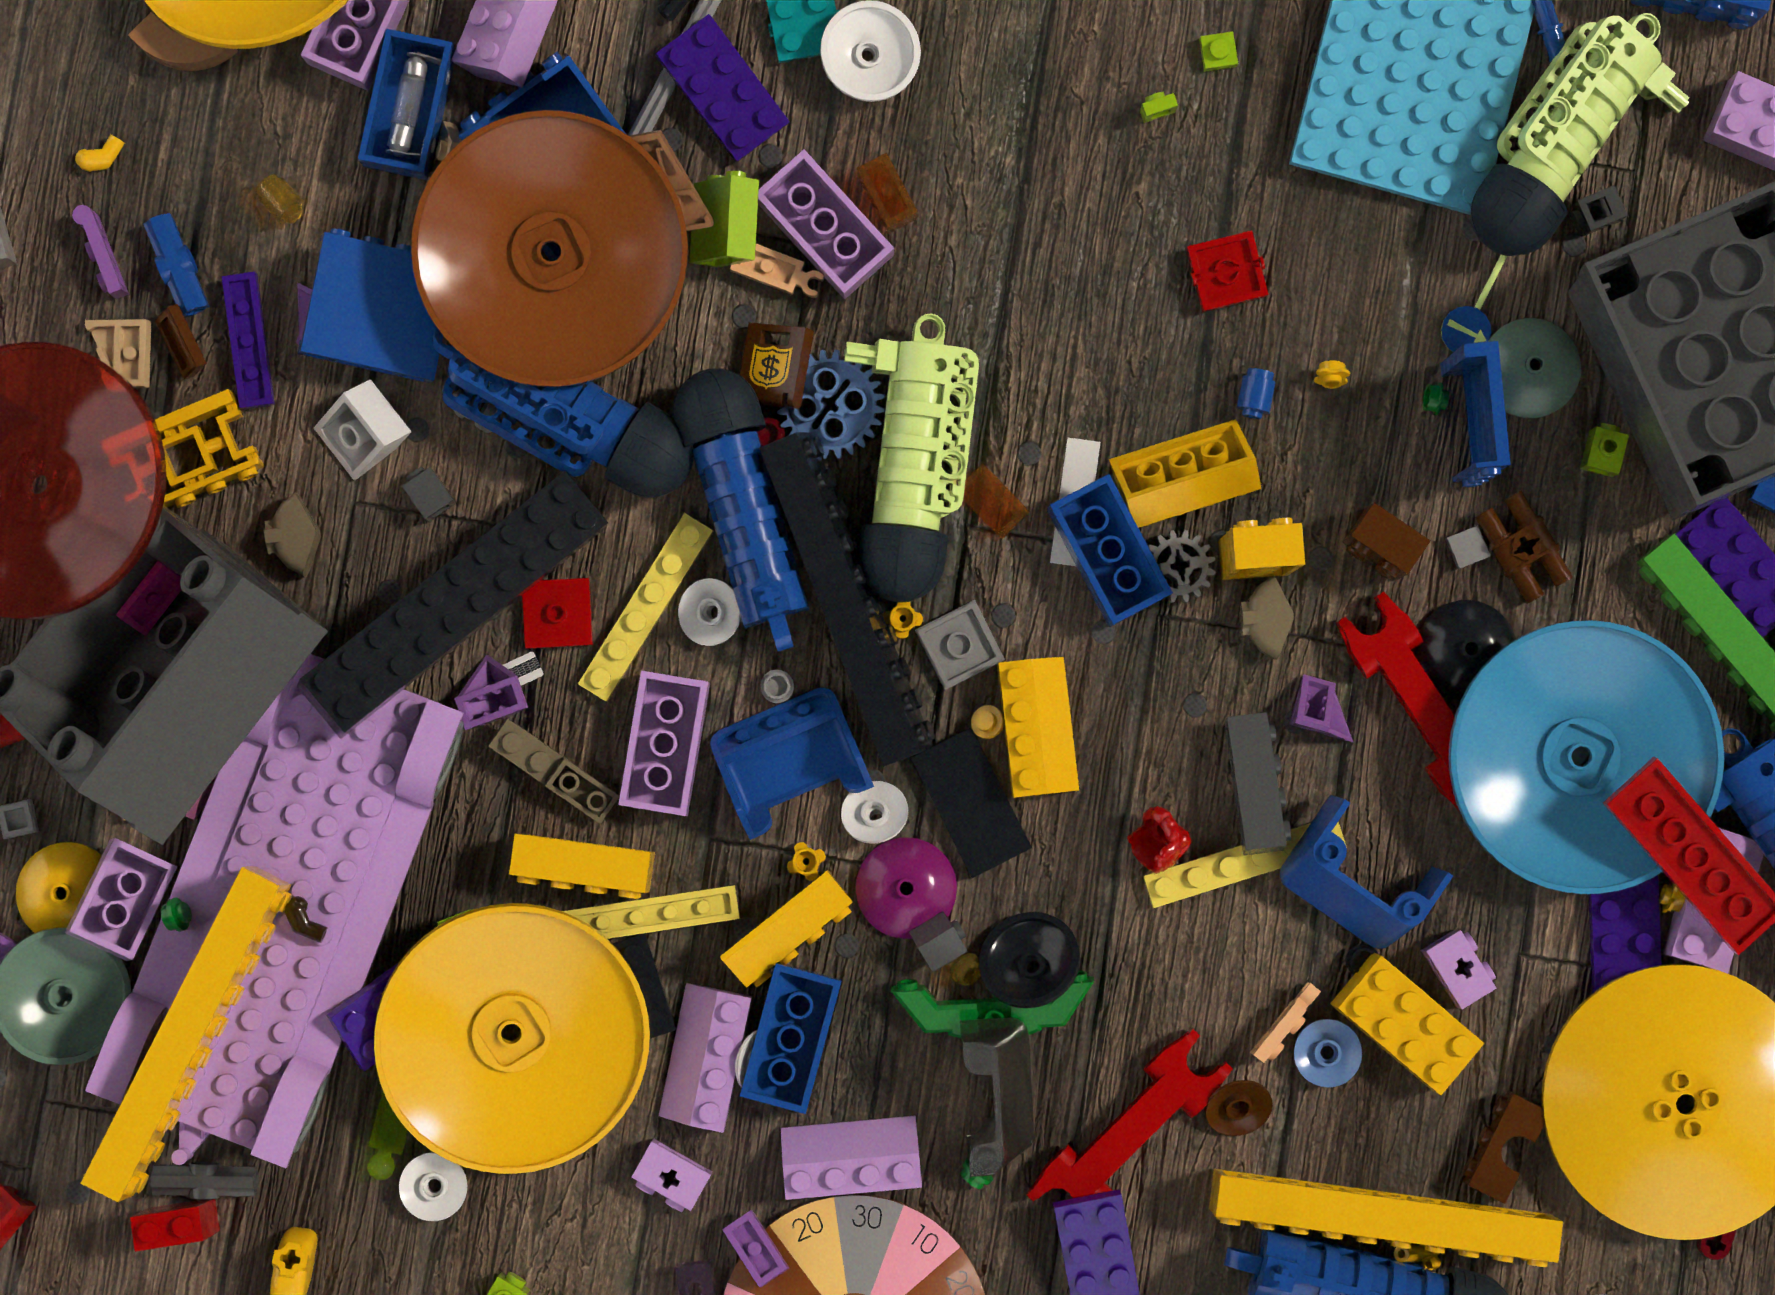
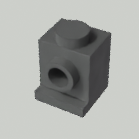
[1570,185,1628,236]

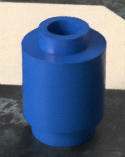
[1236,368,1276,419]

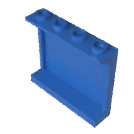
[297,228,443,383]
[1440,341,1511,487]

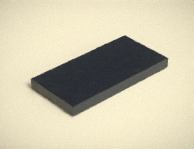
[911,728,1032,878]

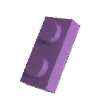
[722,1210,789,1288]

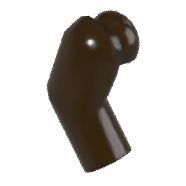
[285,896,328,943]

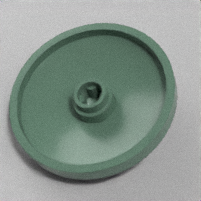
[0,928,131,1065]

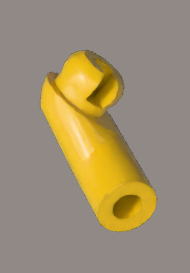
[75,134,125,172]
[1394,1245,1441,1271]

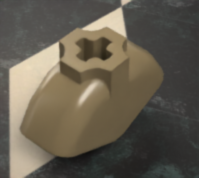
[264,492,321,577]
[1239,575,1294,660]

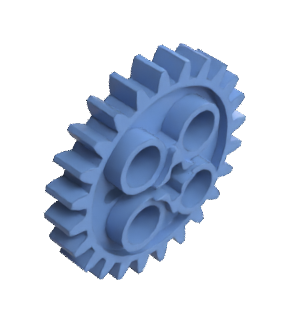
[777,350,886,459]

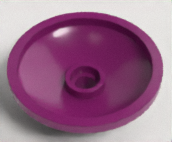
[856,837,957,939]

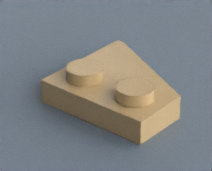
[85,319,151,388]

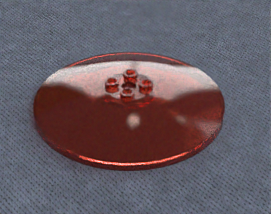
[0,342,166,620]

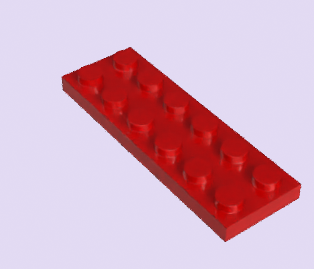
[1603,757,1775,955]

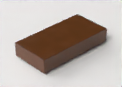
[155,304,207,379]

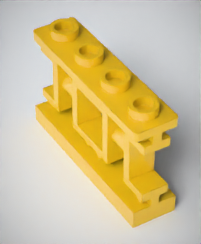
[103,389,264,508]

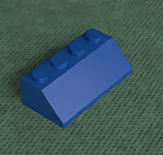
[1046,474,1173,628]
[740,963,842,1114]

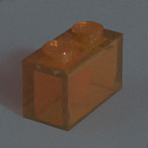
[857,152,918,234]

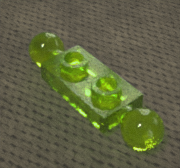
[367,1091,409,1180]

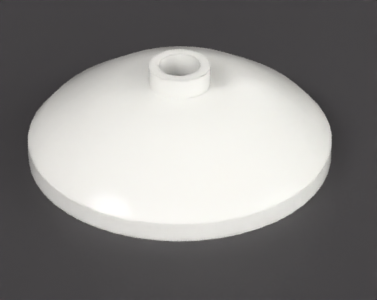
[820,0,921,102]

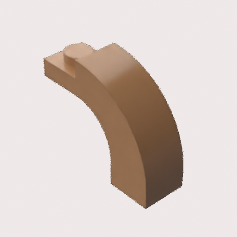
[128,12,238,71]

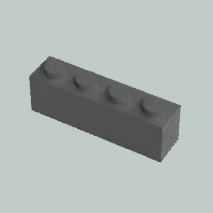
[1224,712,1291,856]

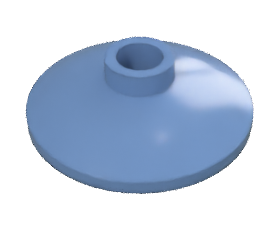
[1294,1019,1362,1087]

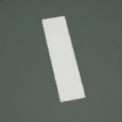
[1050,437,1101,567]

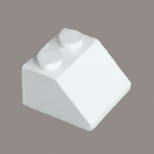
[314,379,411,480]

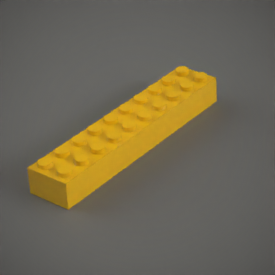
[80,866,292,1202]
[1209,1168,1563,1267]

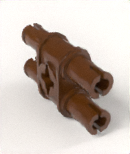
[1475,490,1573,604]

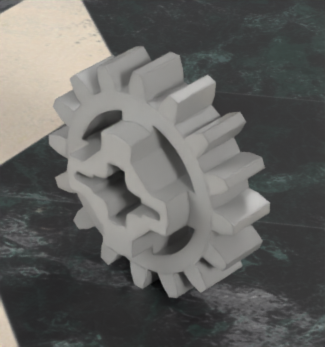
[1148,530,1216,603]

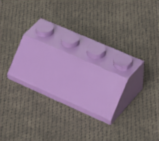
[1662,828,1763,974]
[659,983,753,1133]
[781,1115,922,1200]

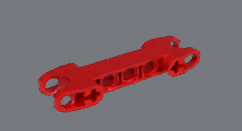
[1336,591,1461,813]
[1026,1028,1233,1202]

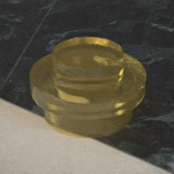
[949,953,981,986]

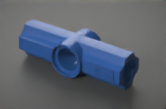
[143,213,210,317]

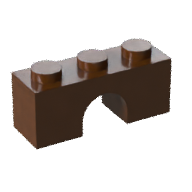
[1462,1091,1545,1204]

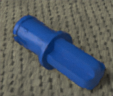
[1532,0,1571,63]

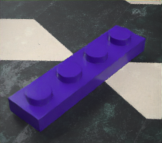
[221,271,275,410]

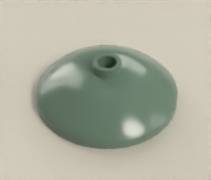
[1488,318,1581,418]

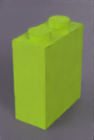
[689,171,759,268]

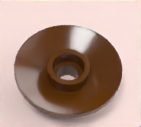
[1205,1080,1273,1136]

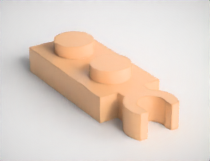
[730,244,824,298]
[1250,982,1321,1063]

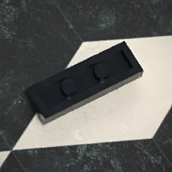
[613,933,677,1039]

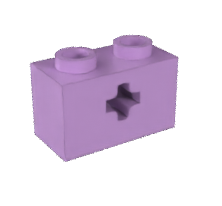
[1421,929,1497,1010]
[631,1139,712,1212]

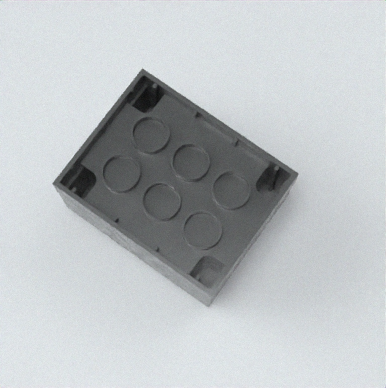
[1567,182,1775,520]
[0,493,328,845]

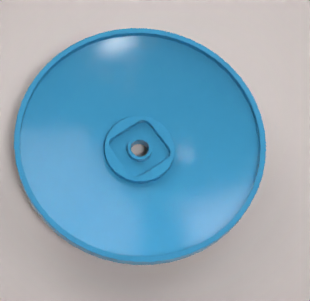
[1448,620,1724,894]

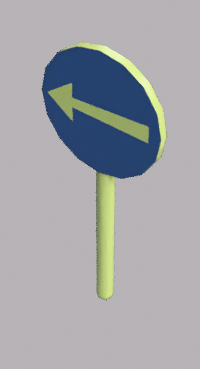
[1441,255,1507,352]

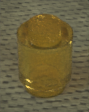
[255,174,305,224]

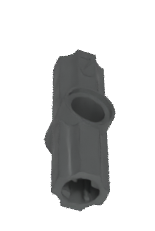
[150,1162,259,1199]

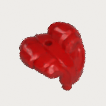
[1127,806,1192,874]

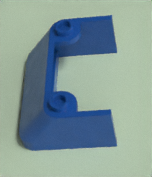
[1280,795,1453,949]

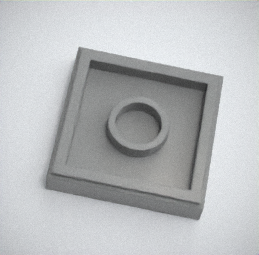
[915,600,1005,690]

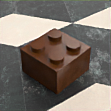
[1342,502,1431,580]

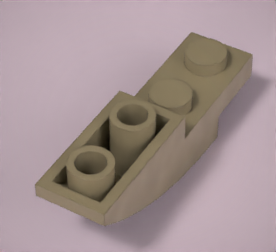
[488,718,620,824]

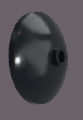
[1416,600,1516,700]
[979,912,1080,1008]

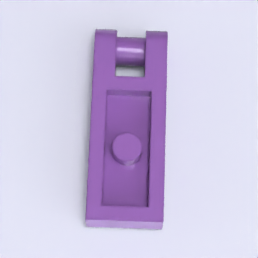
[72,205,129,299]

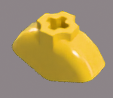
[270,1227,318,1295]

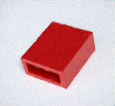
[130,1199,220,1252]

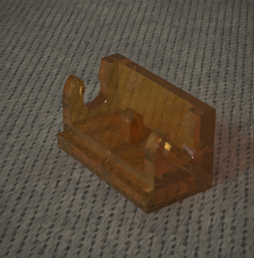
[963,463,1030,540]

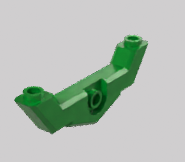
[891,970,1095,1049]

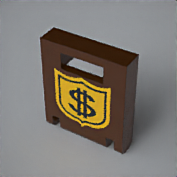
[740,323,814,409]

